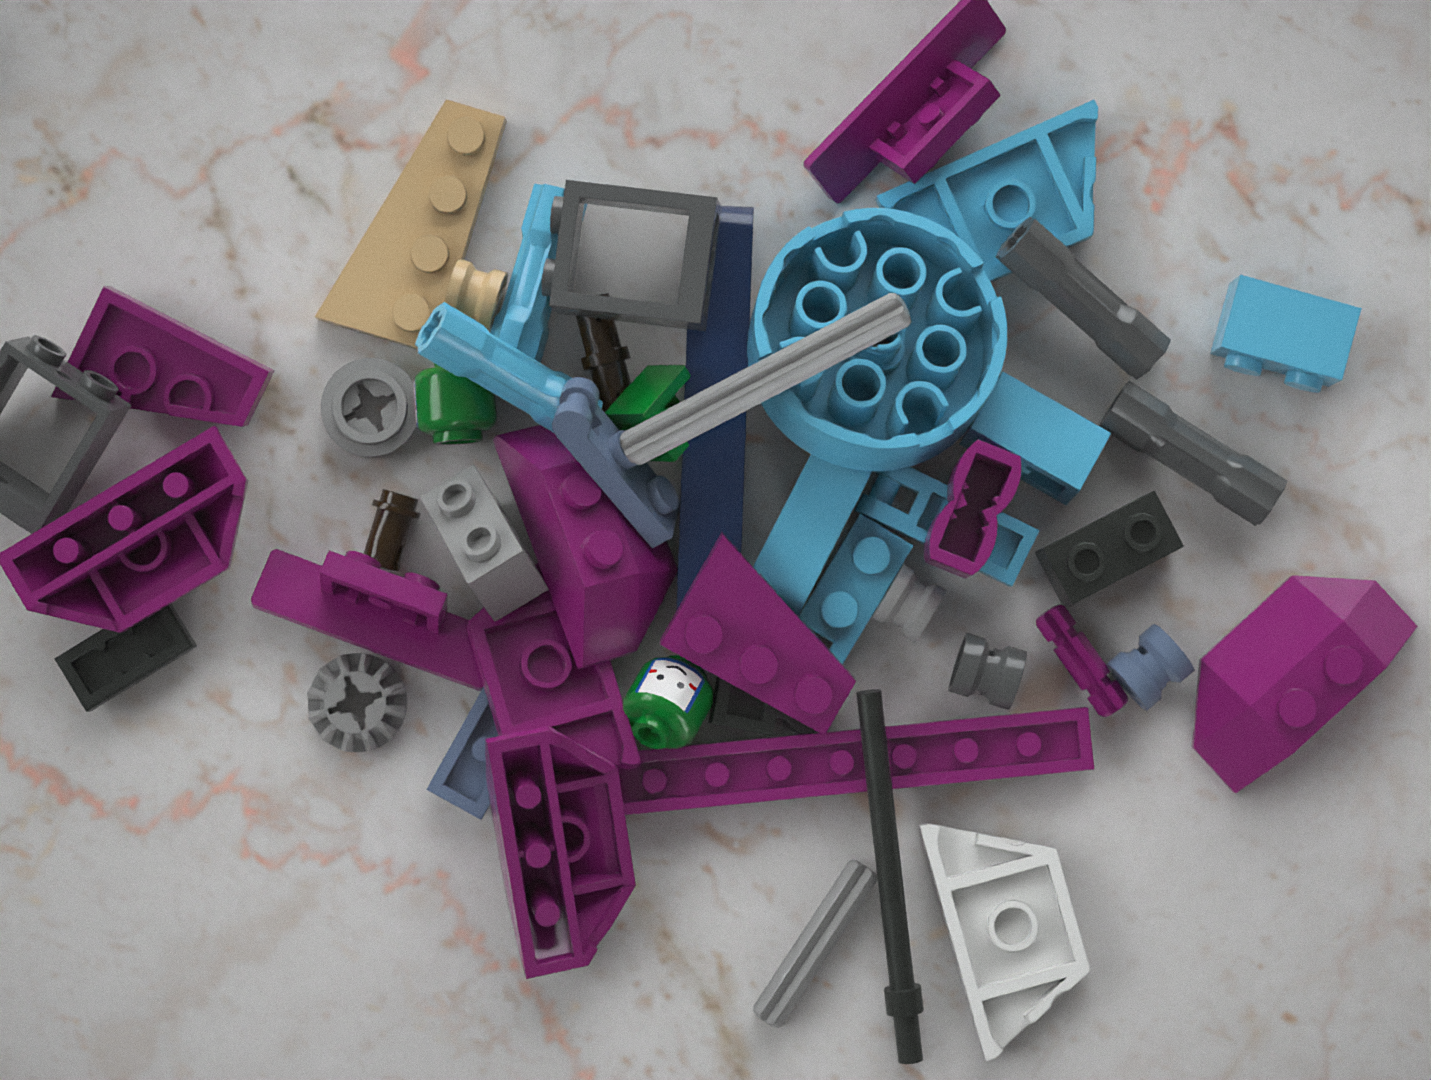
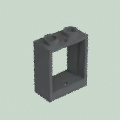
[542,180,722,331]
[0,335,131,534]

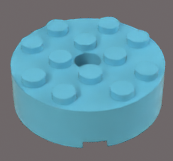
[747,208,1007,471]

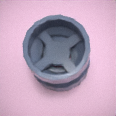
[1106,624,1195,711]

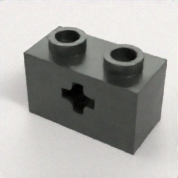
[1034,491,1184,606]

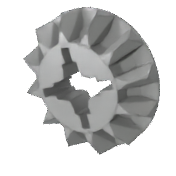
[321,358,417,458]
[307,653,407,752]

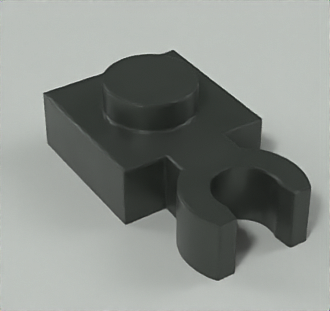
[708,676,817,735]

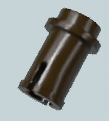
[363,489,421,571]

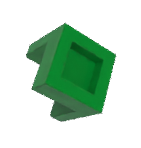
[605,365,691,462]

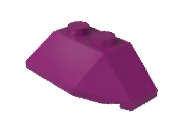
[492,425,678,670]
[0,426,248,633]
[1191,575,1418,794]
[485,726,636,979]

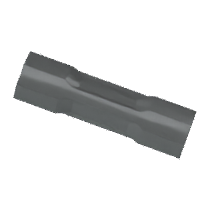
[995,217,1171,380]
[1099,381,1287,526]

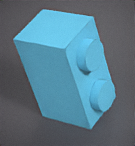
[1210,275,1362,393]

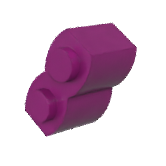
[924,439,1021,579]

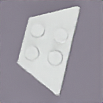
[918,823,1091,1061]

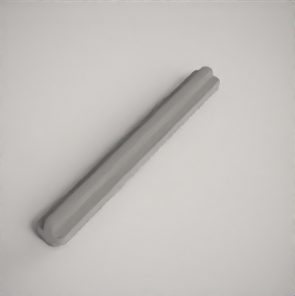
[620,293,912,465]

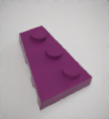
[51,286,275,427]
[660,532,856,735]

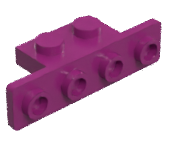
[803,0,1006,204]
[251,549,484,691]

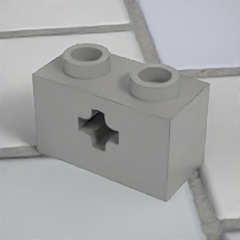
[420,464,549,622]

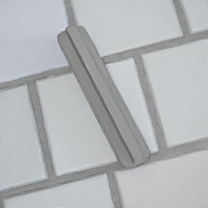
[753,859,877,1028]

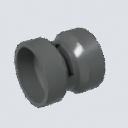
[948,633,1027,710]

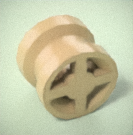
[444,259,508,331]

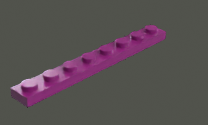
[617,707,1095,815]

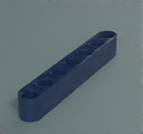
[676,206,754,611]

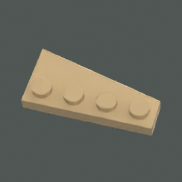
[315,99,507,350]

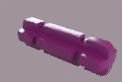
[1036,604,1128,717]

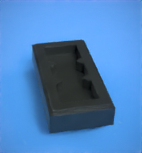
[54,604,197,712]

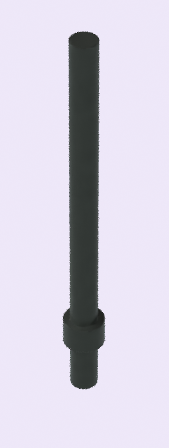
[856,689,924,1064]

